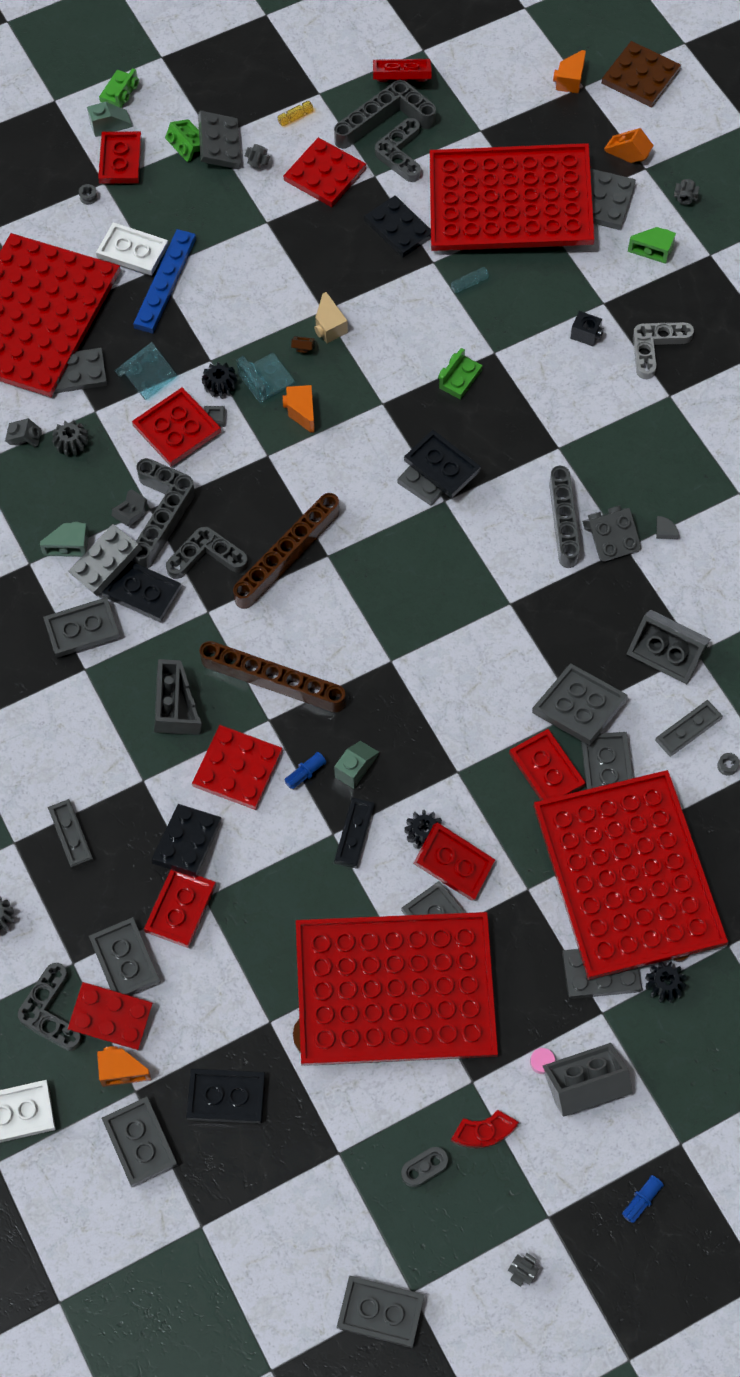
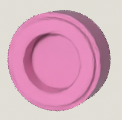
[530,1048,555,1074]

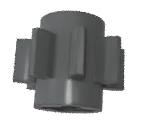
[244,144,271,168]
[674,179,700,205]
[508,1253,540,1287]

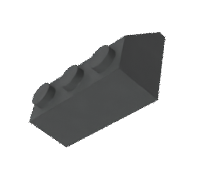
[627,610,711,684]
[542,1043,633,1117]

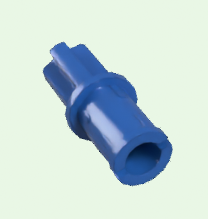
[285,752,326,789]
[622,1175,664,1223]

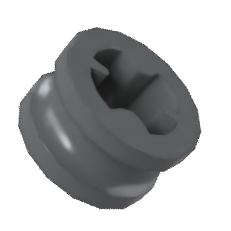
[79,184,97,205]
[717,753,740,776]

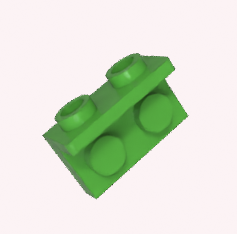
[99,68,139,108]
[165,119,200,162]
[438,348,483,400]

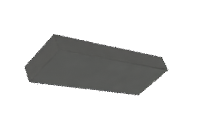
[655,700,723,757]
[48,799,94,870]

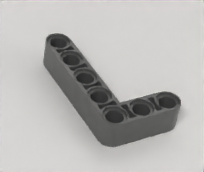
[334,80,436,149]
[133,458,195,568]

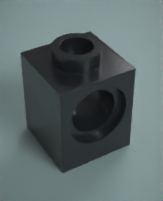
[570,311,604,346]

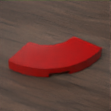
[451,1110,519,1148]

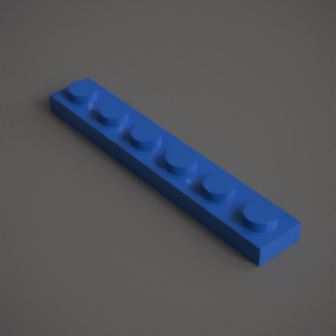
[133,229,196,333]

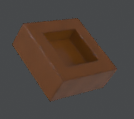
[291,336,315,353]

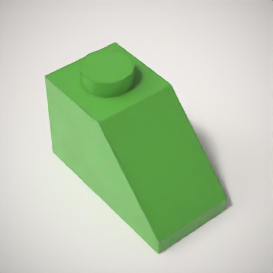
[628,227,676,264]

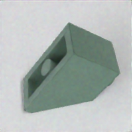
[87,102,133,137]
[40,522,89,557]
[334,741,379,789]

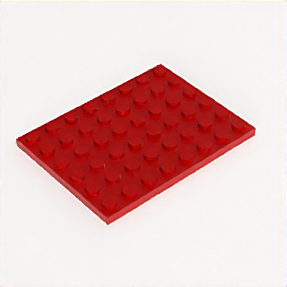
[430,143,594,251]
[0,233,121,397]
[533,770,728,980]
[296,912,498,1066]

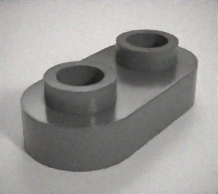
[401,1147,448,1187]

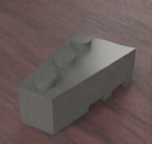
[154,659,202,735]

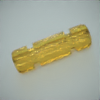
[277,101,313,126]

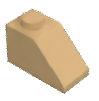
[314,292,348,343]

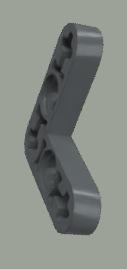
[375,118,421,182]
[166,527,248,579]
[18,963,82,1051]

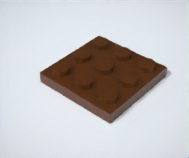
[601,41,681,108]

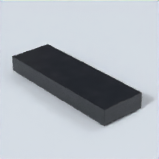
[334,798,375,869]

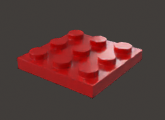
[283,137,366,207]
[132,387,221,467]
[192,725,283,810]

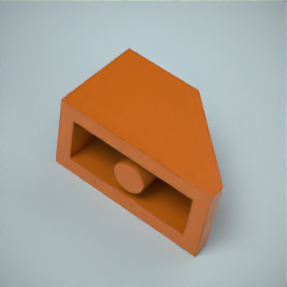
[553,50,586,93]
[604,128,654,163]
[283,385,314,433]
[97,1046,151,1087]

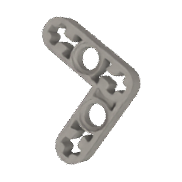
[633,322,694,380]

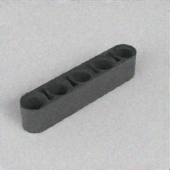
[549,465,580,568]

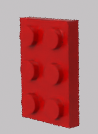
[373,59,432,82]
[98,131,142,184]
[509,729,586,800]
[413,822,495,901]
[144,870,216,948]
[67,982,153,1050]

